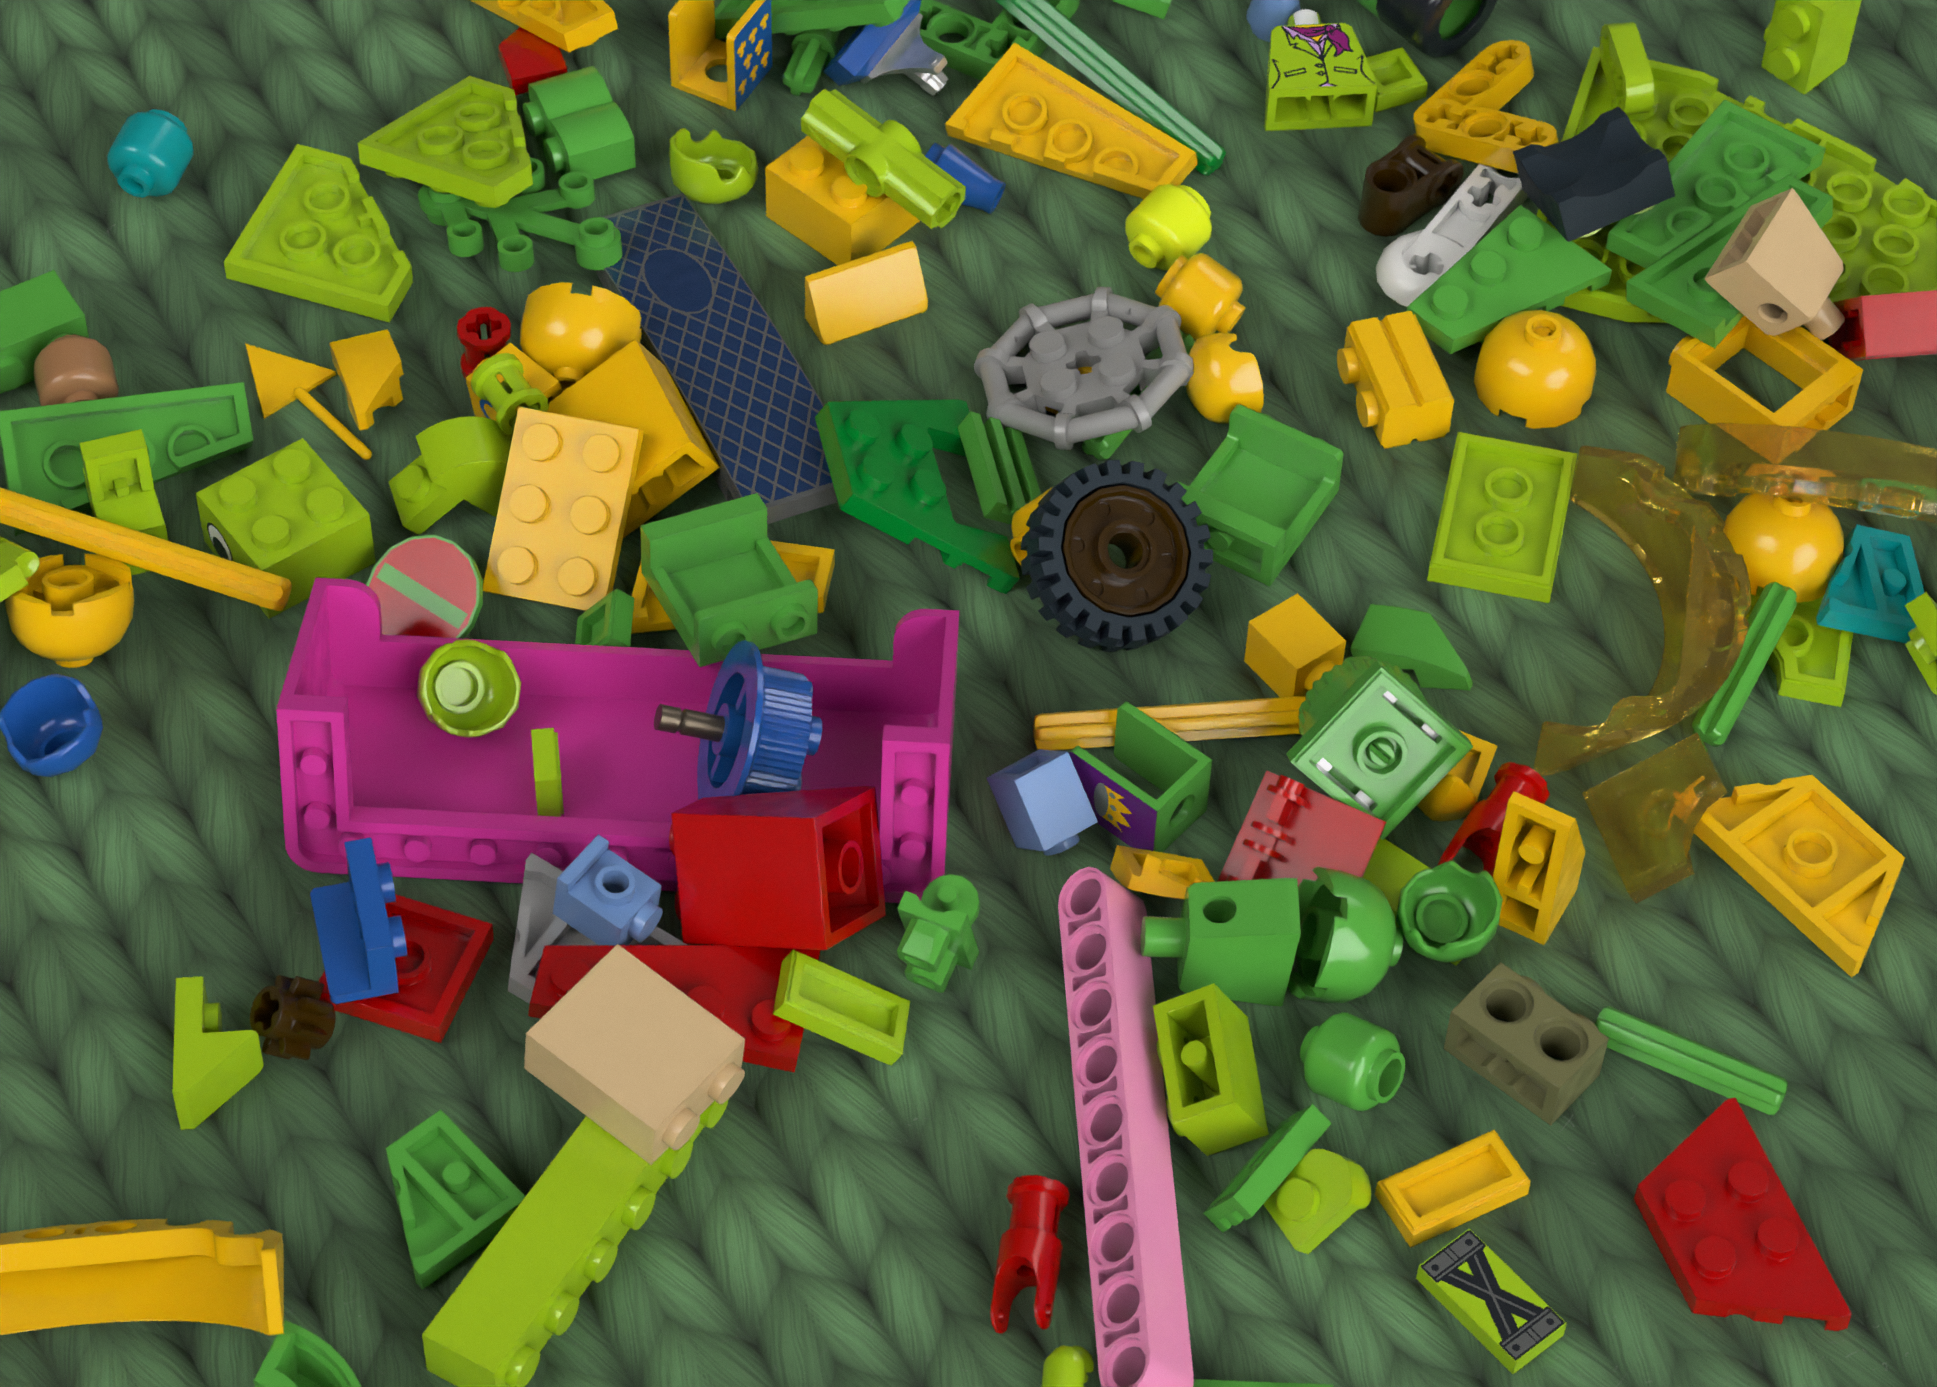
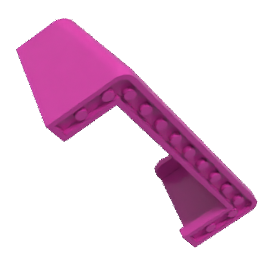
[276,577,959,903]

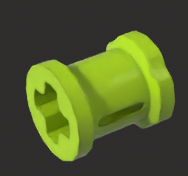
[471,353,549,435]

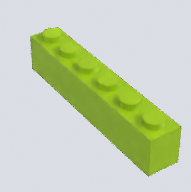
[422,1099,729,1387]

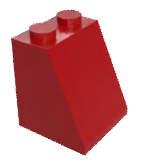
[669,786,886,950]

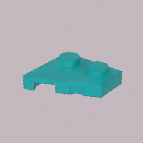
[1816,525,1925,643]

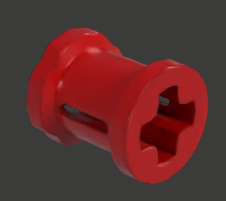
[457,307,511,378]

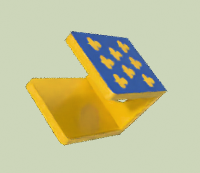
[668,0,772,112]

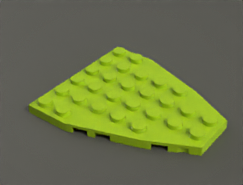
[1536,46,1937,323]

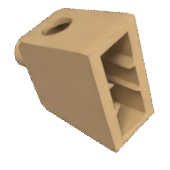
[1704,188,1845,340]

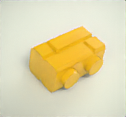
[1337,311,1454,449]

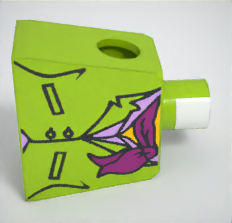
[1264,9,1377,131]

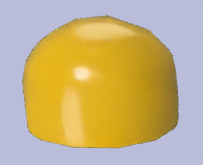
[1185,333,1264,424]

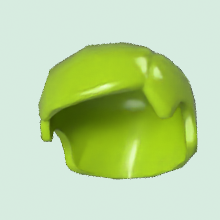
[669,128,758,204]
[417,639,521,738]

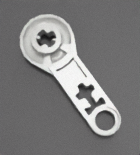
[1376,164,1528,307]

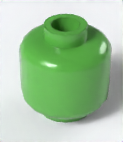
[1300,1012,1405,1112]

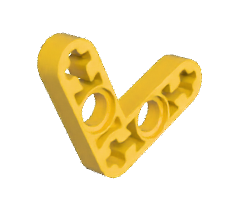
[1413,40,1559,174]

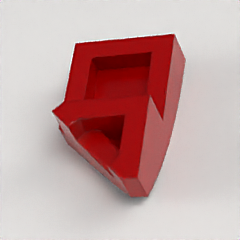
[498,27,568,95]

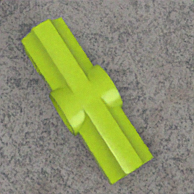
[801,89,966,229]

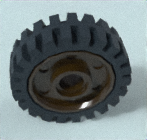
[1021,460,1213,652]

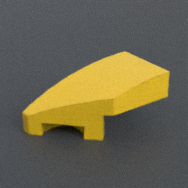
[329,329,404,431]
[1110,845,1215,900]

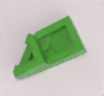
[1350,604,1473,691]

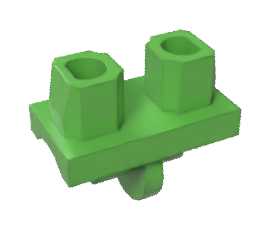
[897,874,980,993]

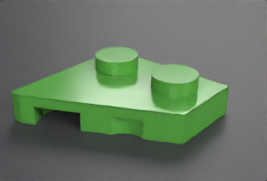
[386,1109,525,1290]

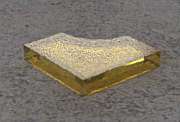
[1582,732,1728,904]

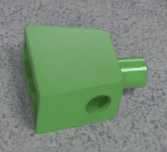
[1140,878,1301,1006]

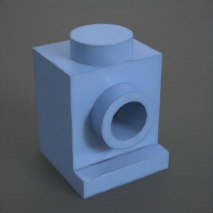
[553,834,663,945]

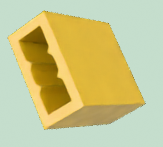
[546,339,720,538]

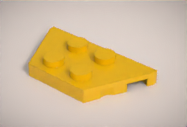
[1674,775,1905,978]

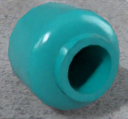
[107,109,194,198]

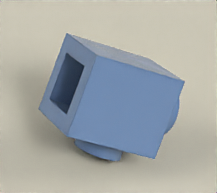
[987,749,1098,856]

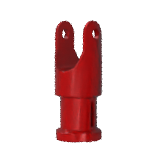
[1438,762,1550,877]
[990,1175,1070,1334]

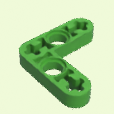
[919,0,1080,81]

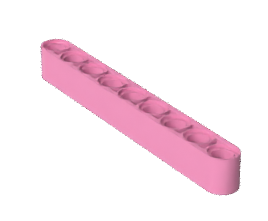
[1058,867,1194,1387]

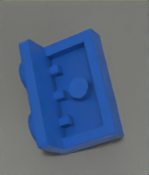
[310,837,407,1004]

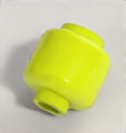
[1125,184,1212,271]

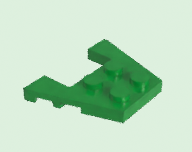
[815,399,1020,594]

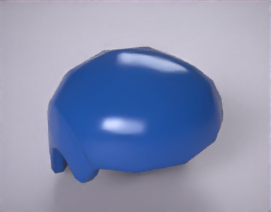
[0,673,103,777]

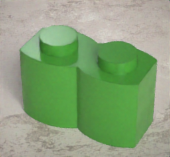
[522,66,636,180]

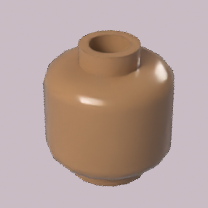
[34,335,119,406]

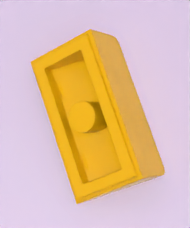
[805,241,928,345]

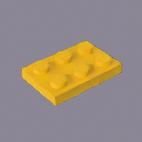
[483,407,644,611]

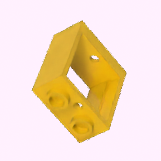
[1666,316,1863,471]

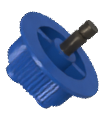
[654,640,822,800]

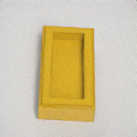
[1375,1129,1531,1248]

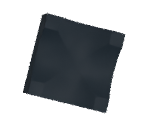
[1513,107,1675,242]

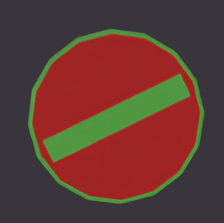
[367,535,483,639]

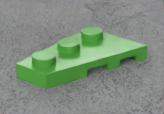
[1407,204,1612,354]

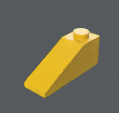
[1493,791,1586,945]

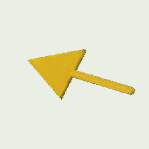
[245,343,372,460]

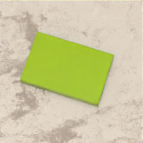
[1427,432,1578,603]

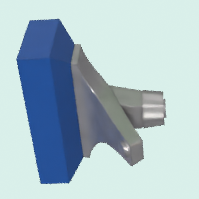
[823,0,948,96]

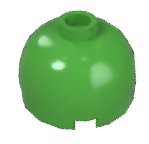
[1288,866,1403,1003]

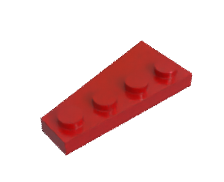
[528,945,820,1073]

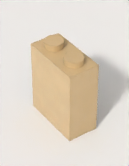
[524,944,745,1165]

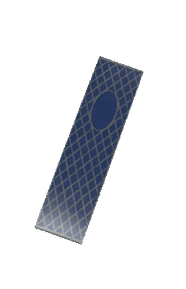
[579,193,838,524]

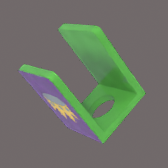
[1069,702,1212,852]

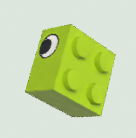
[196,438,376,619]

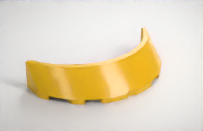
[0,1219,284,1335]

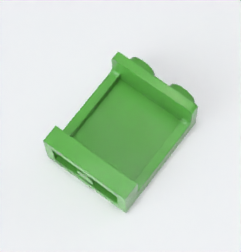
[1177,404,1344,587]
[640,493,818,667]

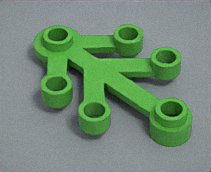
[418,157,623,272]

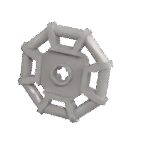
[974,287,1194,450]

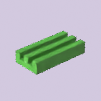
[958,411,1041,525]
[1203,1104,1332,1233]

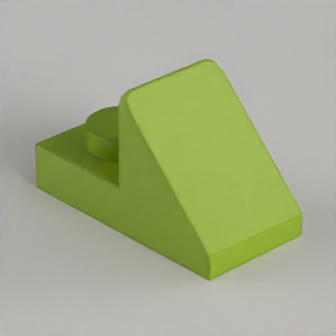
[172,976,264,1130]

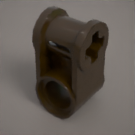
[1358,134,1464,237]

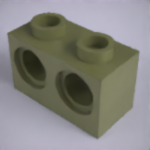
[1444,962,1609,1126]

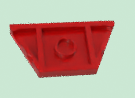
[1634,1097,1852,1331]

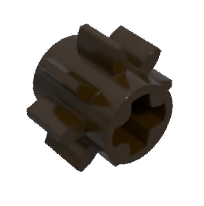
[250,975,336,1061]

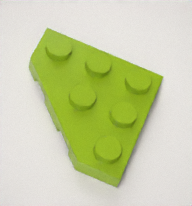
[358,76,533,208]
[224,144,413,323]

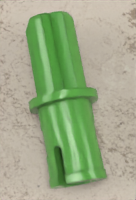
[782,28,841,96]

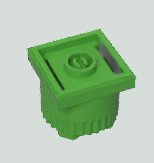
[1286,656,1473,840]

